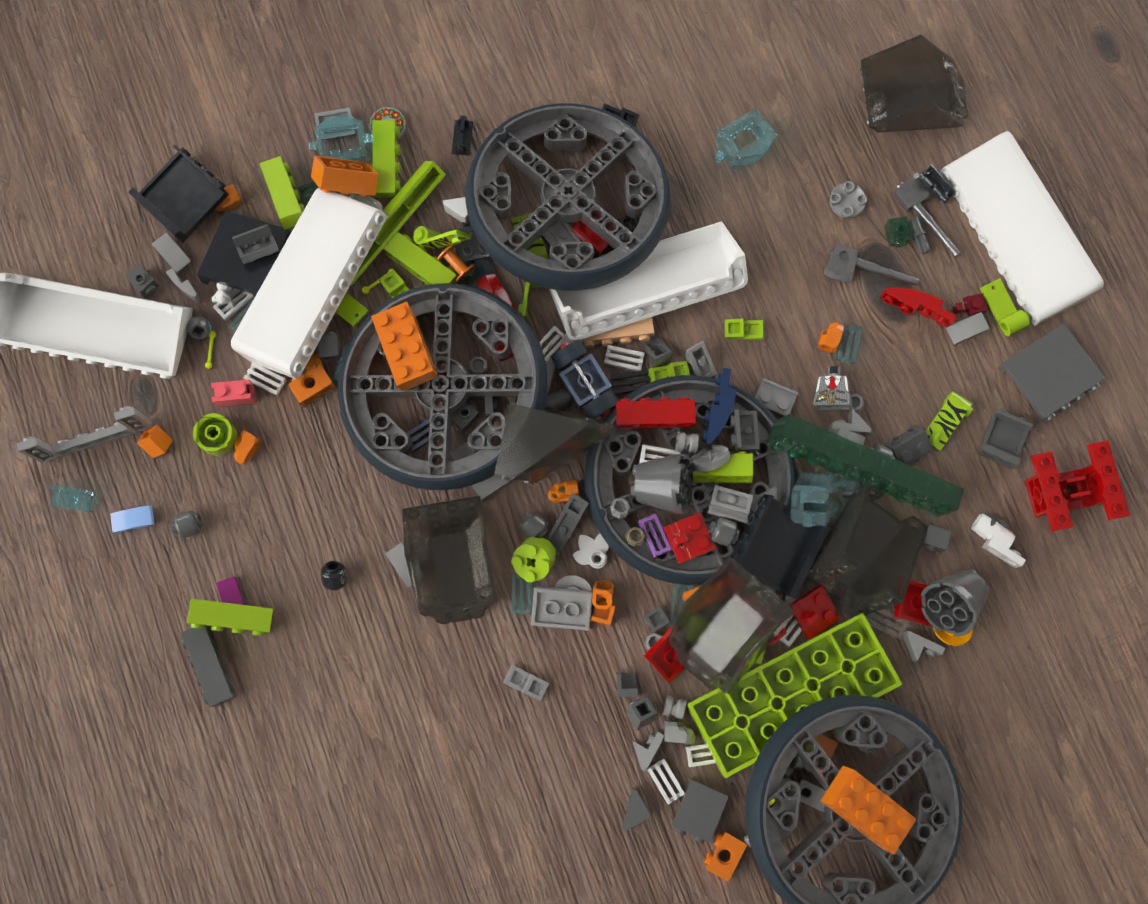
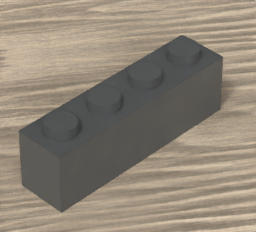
[181,625,237,707]

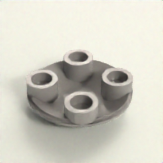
[829,181,867,218]

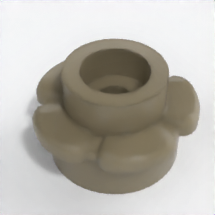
[625,527,645,546]

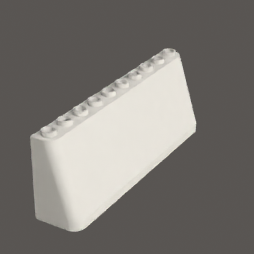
[940,131,1104,326]
[231,188,388,380]
[549,221,748,341]
[0,272,193,379]

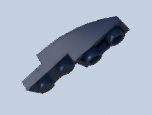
[702,368,737,447]

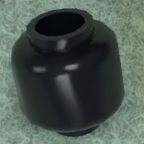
[320,561,347,591]

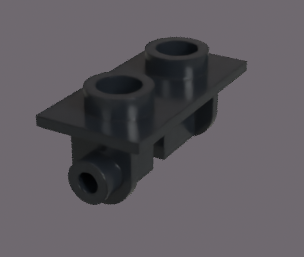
[452,116,473,156]
[919,165,956,203]

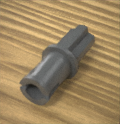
[908,217,930,254]

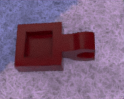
[952,293,988,316]

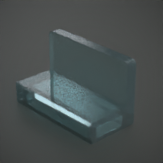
[48,485,95,512]

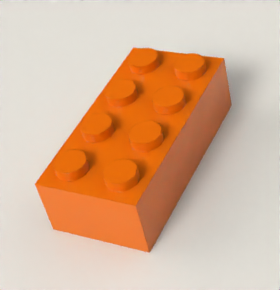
[371,302,438,392]
[820,766,916,855]

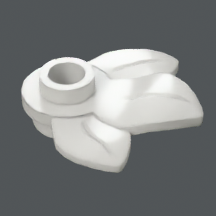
[573,534,609,569]

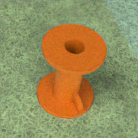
[437,244,475,282]

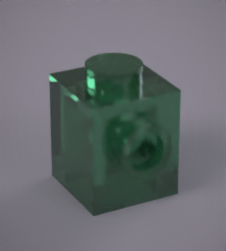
[884,216,912,248]

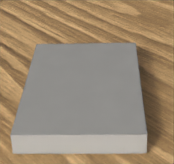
[450,438,514,501]
[531,586,593,631]

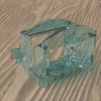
[714,108,777,169]
[308,114,373,160]
[791,472,847,527]

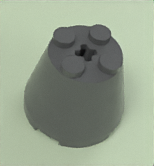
[631,454,693,514]
[921,569,991,636]

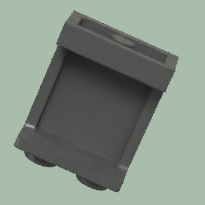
[976,409,1034,469]
[671,779,729,844]

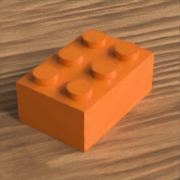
[311,155,379,197]

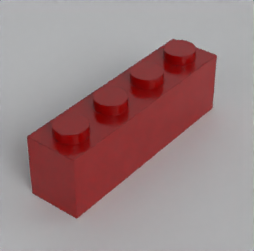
[615,397,696,429]

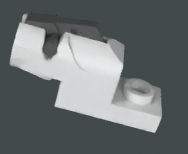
[971,513,1026,568]

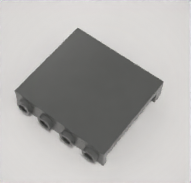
[997,323,1105,422]

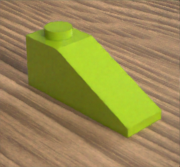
[693,452,753,483]

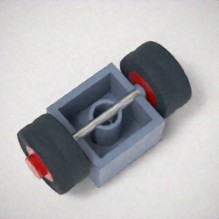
[551,339,619,420]

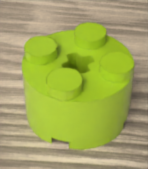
[193,413,238,456]
[511,537,556,583]

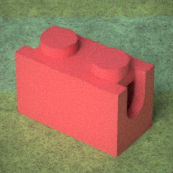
[211,379,256,407]

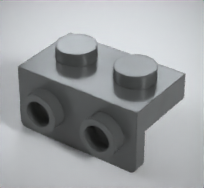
[232,224,279,264]
[730,409,760,451]
[885,426,933,468]

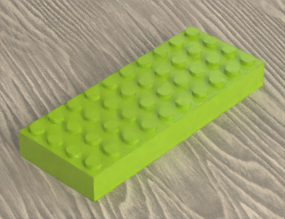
[686,613,902,778]

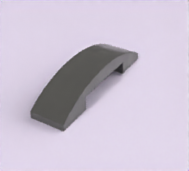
[547,493,589,561]

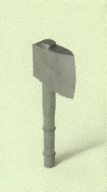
[893,173,960,257]
[823,243,919,286]

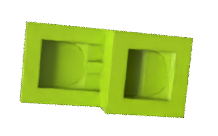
[379,270,409,298]
[725,319,764,340]
[648,361,690,383]

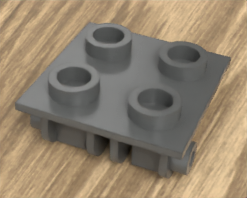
[447,226,490,267]

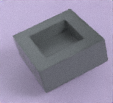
[643,606,670,633]

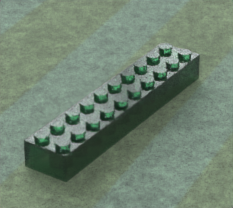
[767,414,964,517]

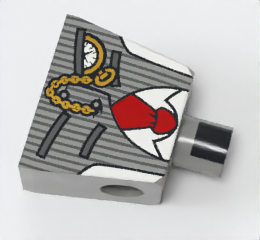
[813,366,853,411]

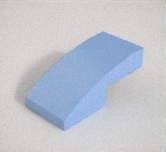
[110,505,154,533]

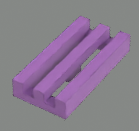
[638,513,672,558]

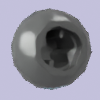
[187,316,211,340]

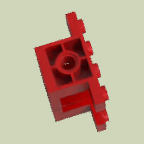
[1025,440,1130,532]

